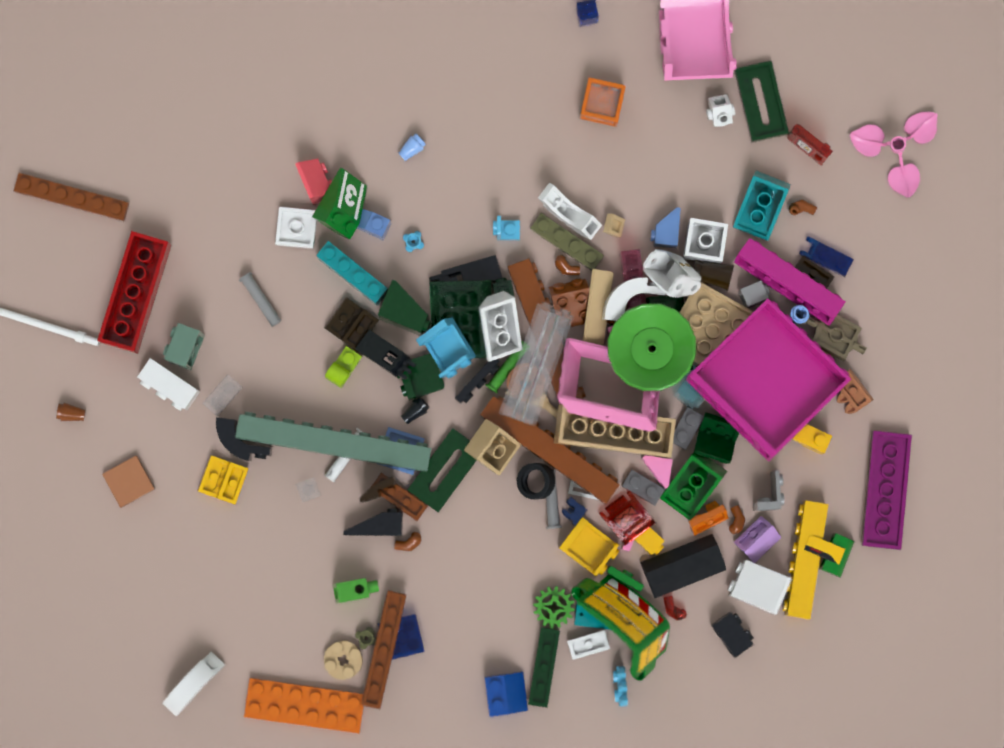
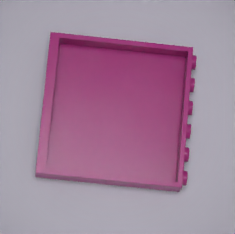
[686,299,851,462]

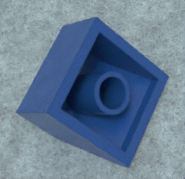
[485,672,528,717]

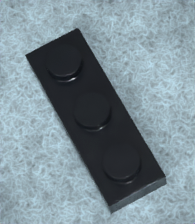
[455,359,500,404]

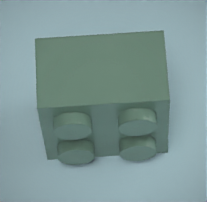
[163,323,205,371]

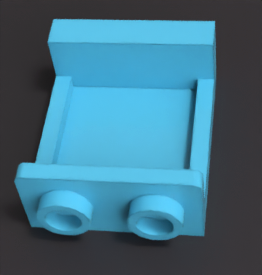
[416,317,476,379]

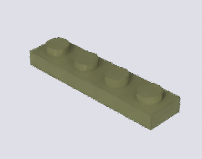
[530,213,604,271]

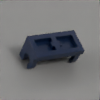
[562,497,587,526]

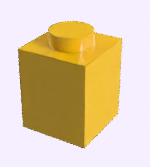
[634,525,665,555]

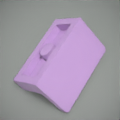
[734,516,781,563]

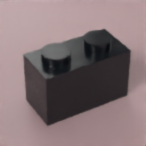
[711,612,754,658]

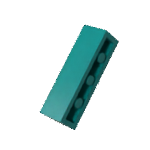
[316,241,388,306]

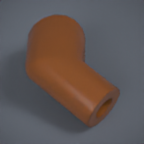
[789,200,817,215]
[555,255,580,276]
[729,504,745,534]

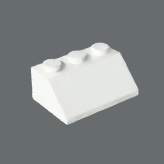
[479,291,523,362]

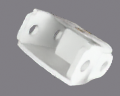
[643,249,701,298]

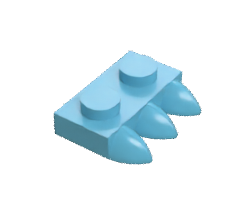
[613,666,628,706]

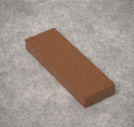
[370,473,428,521]

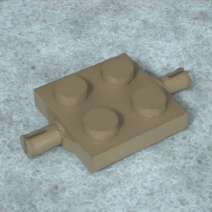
[806,315,867,362]

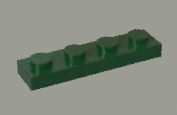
[528,627,560,708]

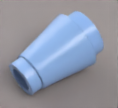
[398,134,426,161]
[790,305,809,325]

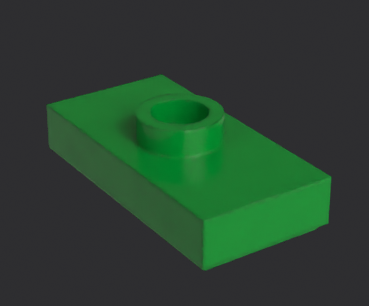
[606,566,644,592]

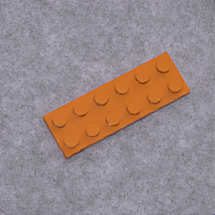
[244,678,364,734]

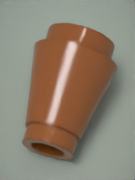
[56,403,85,421]

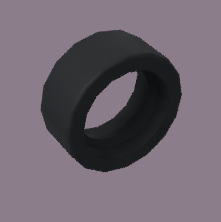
[517,463,556,500]

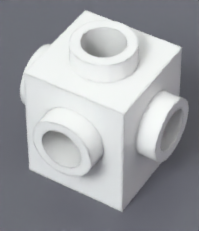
[706,94,735,127]

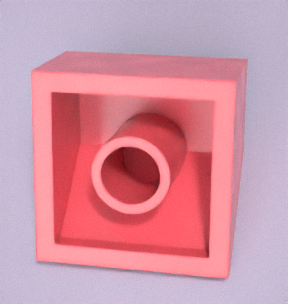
[295,159,332,205]

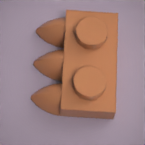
[837,369,874,414]

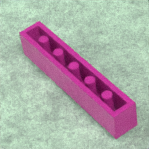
[734,238,846,326]

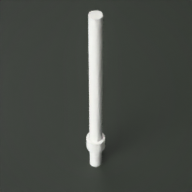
[0,307,100,346]

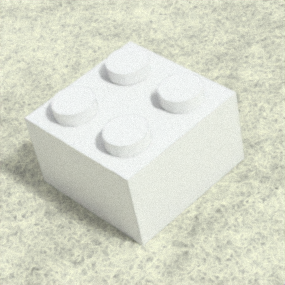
[683,218,728,264]

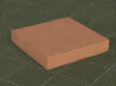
[102,456,155,508]

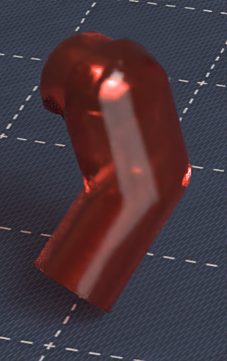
[663,596,687,621]

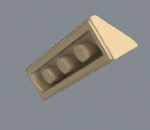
[583,269,614,346]

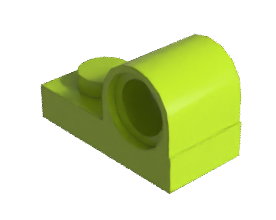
[325,346,362,389]

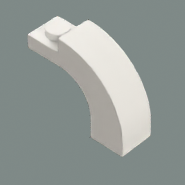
[538,183,602,240]
[602,277,665,321]
[162,652,225,717]

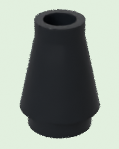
[401,397,430,424]

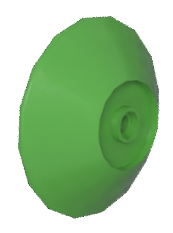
[608,303,696,391]

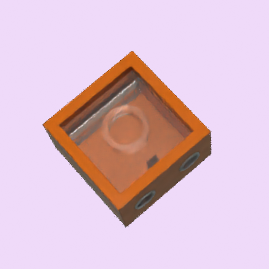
[580,78,626,127]

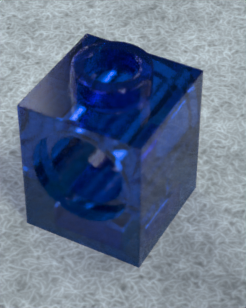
[576,0,599,27]

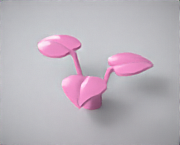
[850,112,937,198]

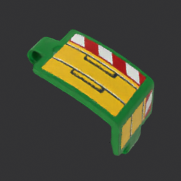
[572,575,670,681]

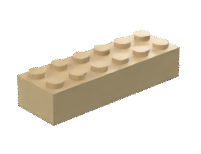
[554,404,676,458]

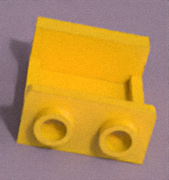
[559,517,620,576]

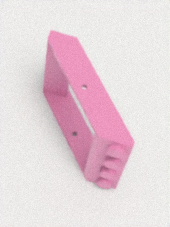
[558,338,660,431]

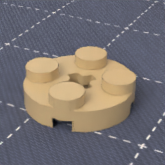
[324,641,363,680]

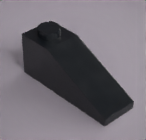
[343,509,403,536]

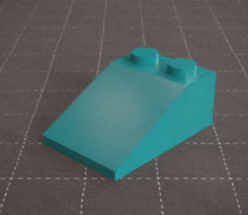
[733,171,791,241]

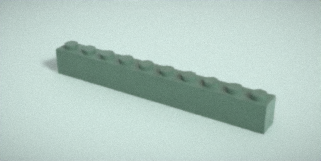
[235,412,431,472]

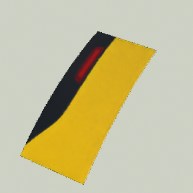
[804,535,845,564]

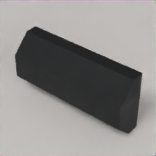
[640,534,727,598]

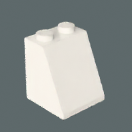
[728,560,792,615]

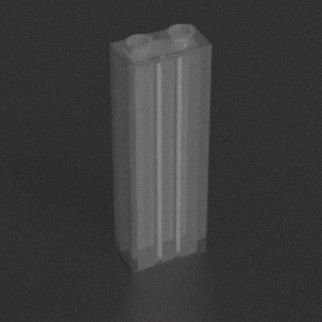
[499,302,574,427]

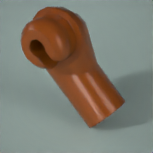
[394,532,422,551]

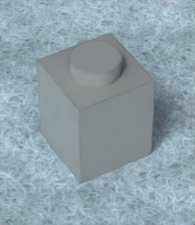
[738,280,770,308]

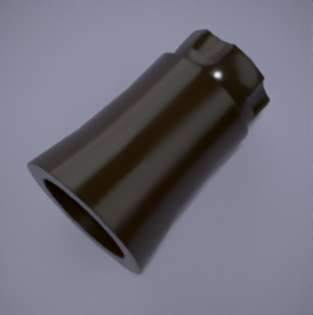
[694,260,734,291]

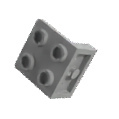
[753,470,784,511]

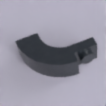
[216,418,272,461]

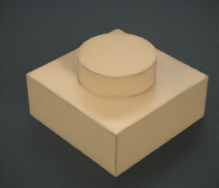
[603,214,625,238]

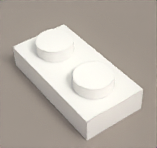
[567,630,610,660]

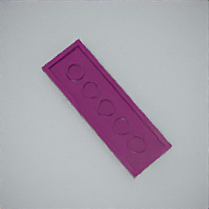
[862,431,912,550]

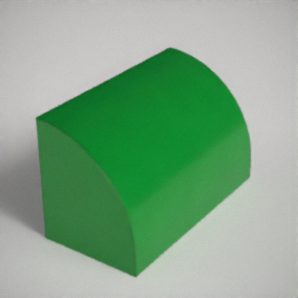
[819,533,854,578]

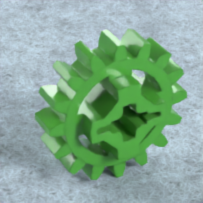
[533,586,575,628]

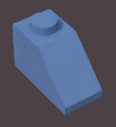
[650,207,681,248]
[357,209,391,240]

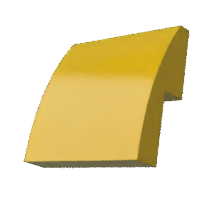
[197,455,249,504]

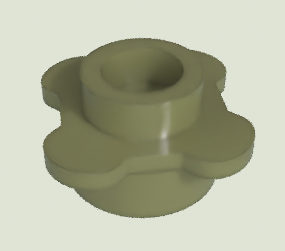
[355,627,376,649]

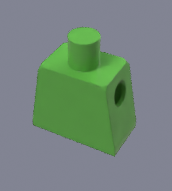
[333,578,379,603]

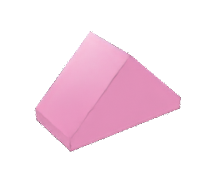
[641,455,673,489]

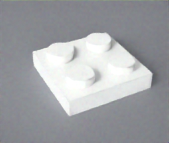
[275,207,317,249]

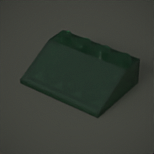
[429,279,492,358]

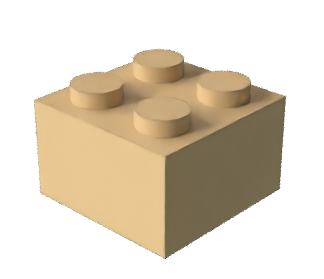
[464,419,522,476]

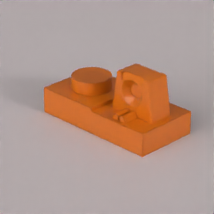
[688,500,729,536]

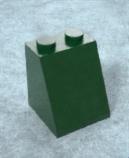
[378,279,431,336]

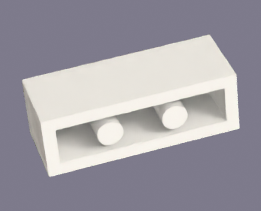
[137,358,200,411]

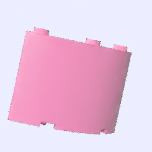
[659,0,737,80]

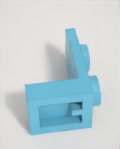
[493,216,520,240]

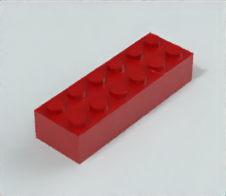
[97,231,172,354]

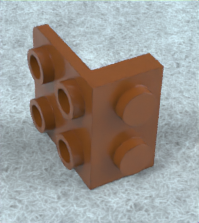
[548,278,589,329]

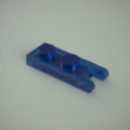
[799,237,854,277]

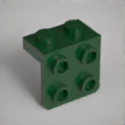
[397,353,445,401]
[694,412,739,464]

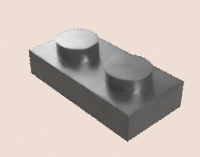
[673,407,704,450]
[622,470,665,506]

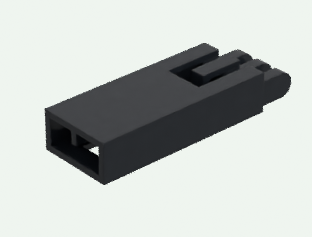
[429,255,502,296]
[355,330,416,380]

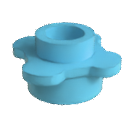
[403,231,424,252]

